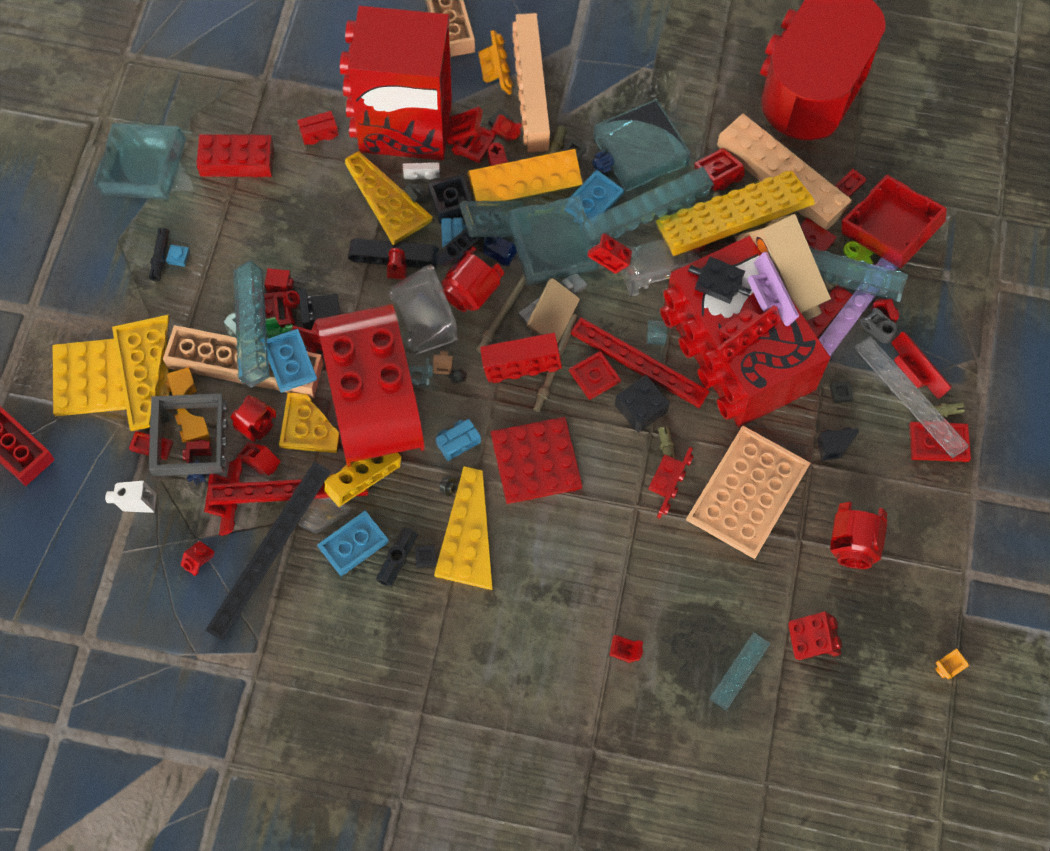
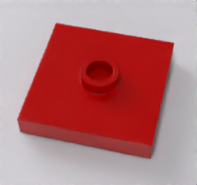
[800,218,837,264]
[569,351,621,400]

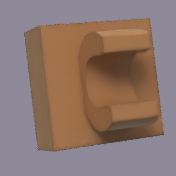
[433,351,453,375]

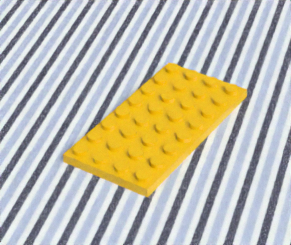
[656,170,815,256]

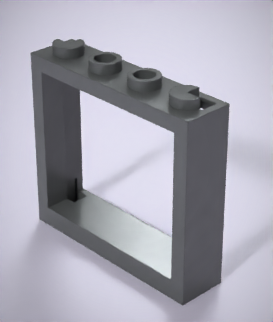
[149,394,228,476]

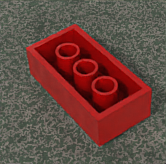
[196,134,274,177]
[480,332,562,383]
[0,406,55,487]

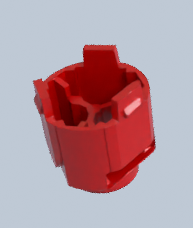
[441,246,504,312]
[830,501,888,569]

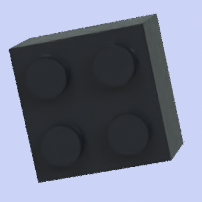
[428,174,474,225]
[615,375,670,433]

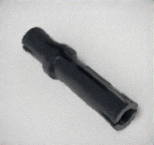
[149,228,170,281]

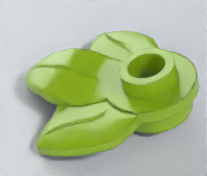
[843,241,874,272]

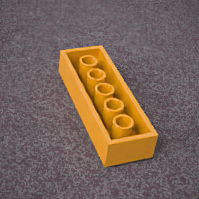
[467,149,583,208]

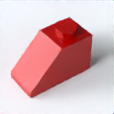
[236,442,281,476]

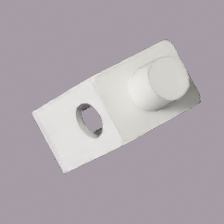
[106,481,157,513]

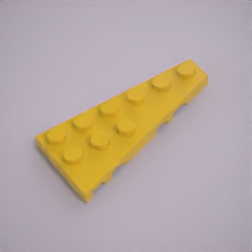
[345,151,433,245]
[112,315,170,431]
[434,466,492,590]

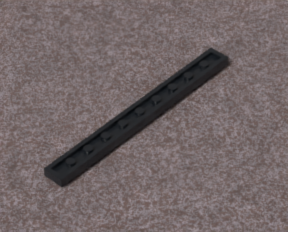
[205,461,331,641]

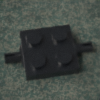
[688,256,752,304]

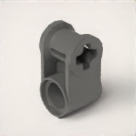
[860,308,897,344]

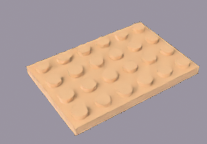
[686,426,810,559]

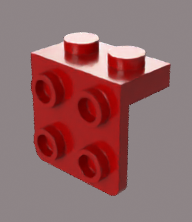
[788,612,842,660]

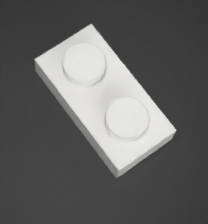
[403,162,440,180]

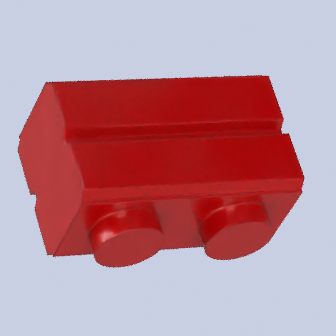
[297,111,338,145]

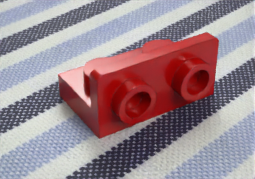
[587,233,632,274]

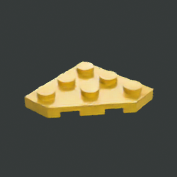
[279,393,340,453]

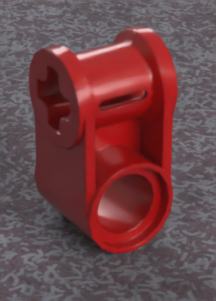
[488,143,508,166]
[387,248,407,280]

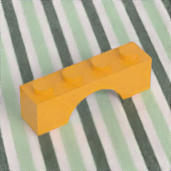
[165,367,211,442]

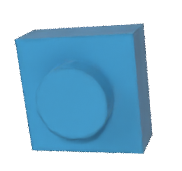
[166,245,190,267]

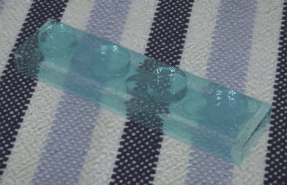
[709,632,770,711]

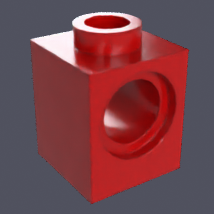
[264,268,294,293]

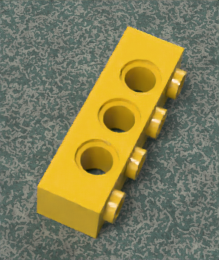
[324,452,401,507]

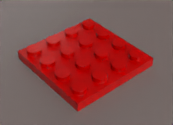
[490,417,582,504]

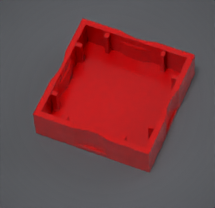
[842,175,947,269]

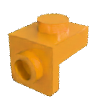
[935,649,970,679]

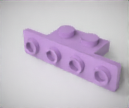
[747,252,799,326]

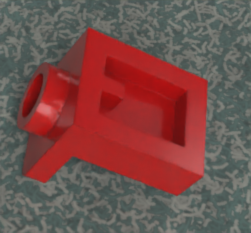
[491,114,522,141]

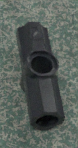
[376,527,418,587]

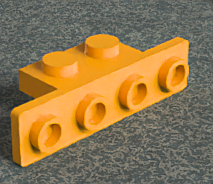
[478,30,513,95]

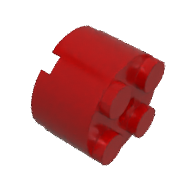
[231,395,276,442]

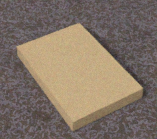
[526,278,580,343]

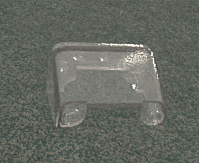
[621,239,700,297]
[388,264,457,355]

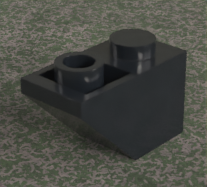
[817,427,859,461]

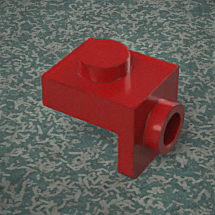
[871,298,899,324]
[182,439,213,464]
[181,541,215,576]
[609,635,643,663]

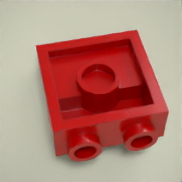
[694,148,745,191]

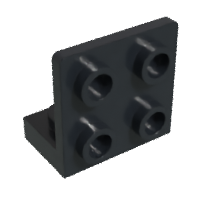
[298,289,340,330]

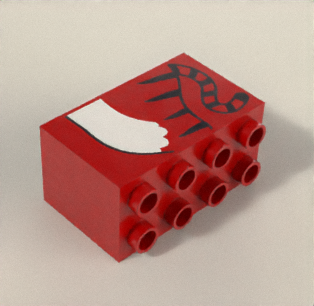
[340,6,452,161]
[660,236,831,428]

